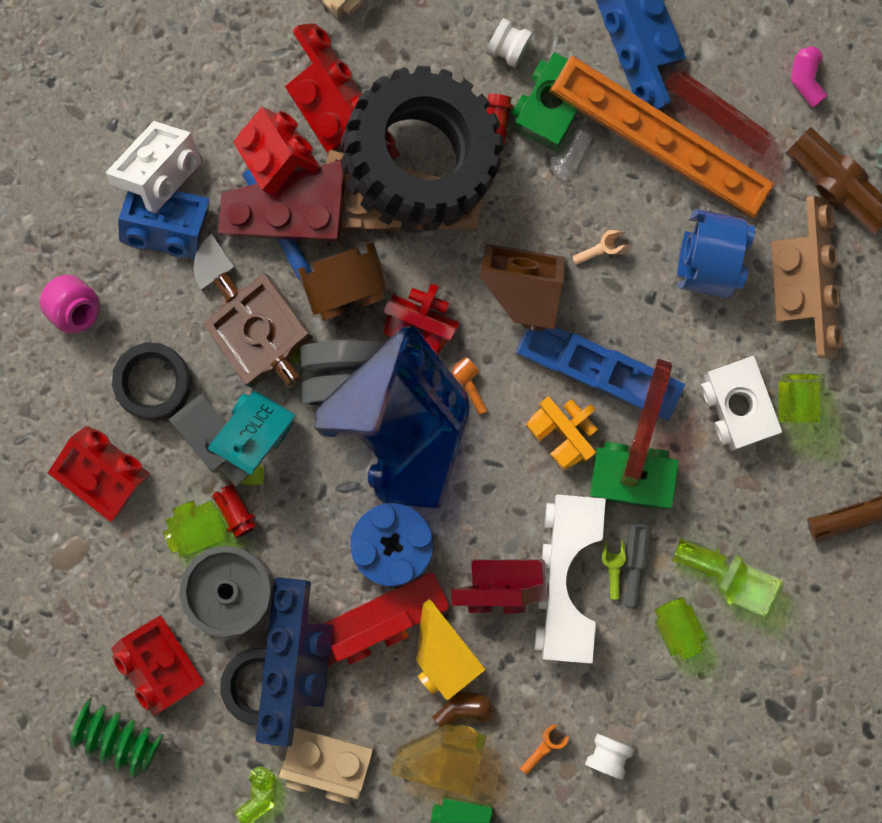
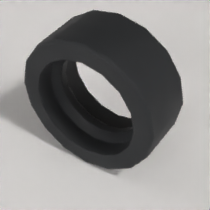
[112,342,192,421]
[220,647,266,725]

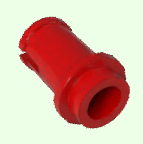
[486,93,514,146]
[211,484,257,539]

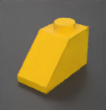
[416,599,486,700]

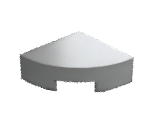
[194,234,235,291]

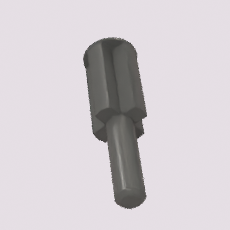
[624,524,652,609]

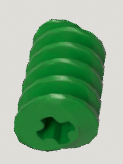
[70,698,164,779]

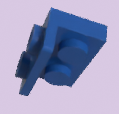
[118,191,210,259]

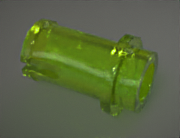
[672,537,727,579]

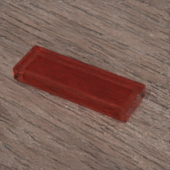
[664,68,775,155]
[620,359,673,487]

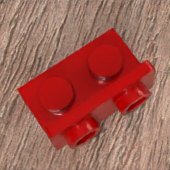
[47,426,150,522]
[111,615,205,716]

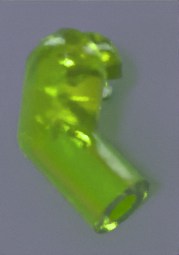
[234,766,277,823]

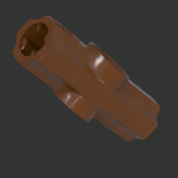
[785,127,882,237]

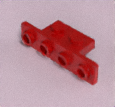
[285,23,400,160]
[322,572,449,666]

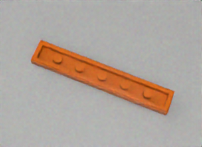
[549,55,775,219]

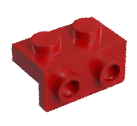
[233,106,319,196]

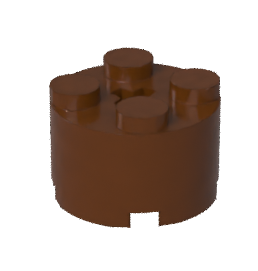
[297,242,390,321]

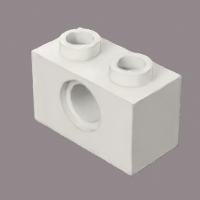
[701,356,782,451]

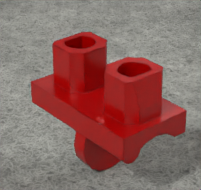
[383,283,460,356]

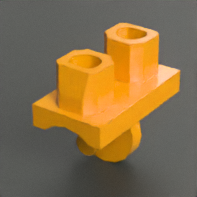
[526,396,598,471]

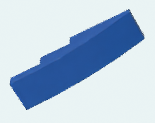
[514,327,685,421]

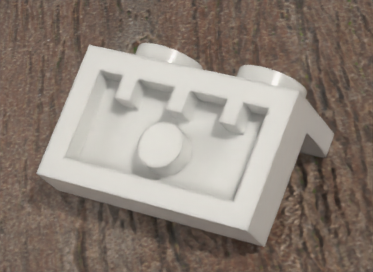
[105,121,201,213]

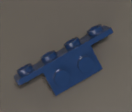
[256,577,333,747]

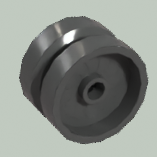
[301,340,392,407]
[179,545,274,637]

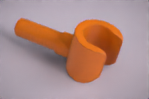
[452,357,487,415]
[520,724,569,775]

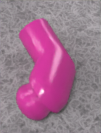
[791,46,828,109]

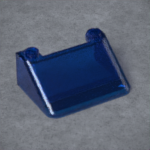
[314,326,469,508]

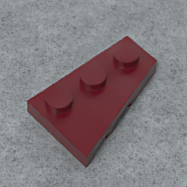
[218,160,346,242]

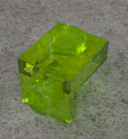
[716,555,784,621]

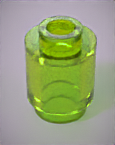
[654,596,708,660]

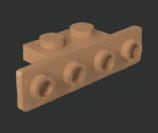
[771,196,843,360]

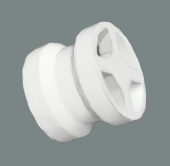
[486,18,533,68]
[585,733,635,780]

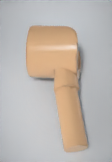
[572,230,631,265]

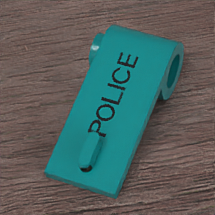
[208,390,297,475]

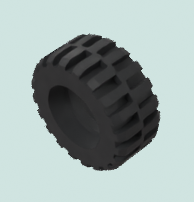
[340,66,503,232]

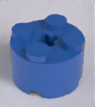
[677,209,755,298]
[350,503,433,586]

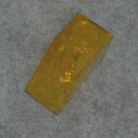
[390,724,486,797]

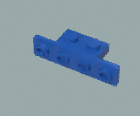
[596,0,686,110]

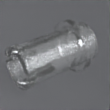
[549,128,594,182]

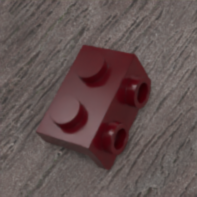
[451,559,548,614]

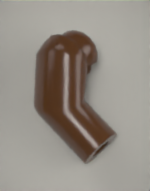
[432,692,495,732]

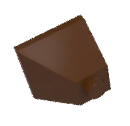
[480,244,565,331]

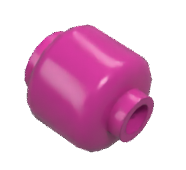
[39,275,101,334]

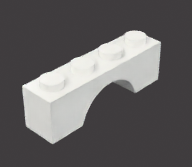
[534,495,606,663]

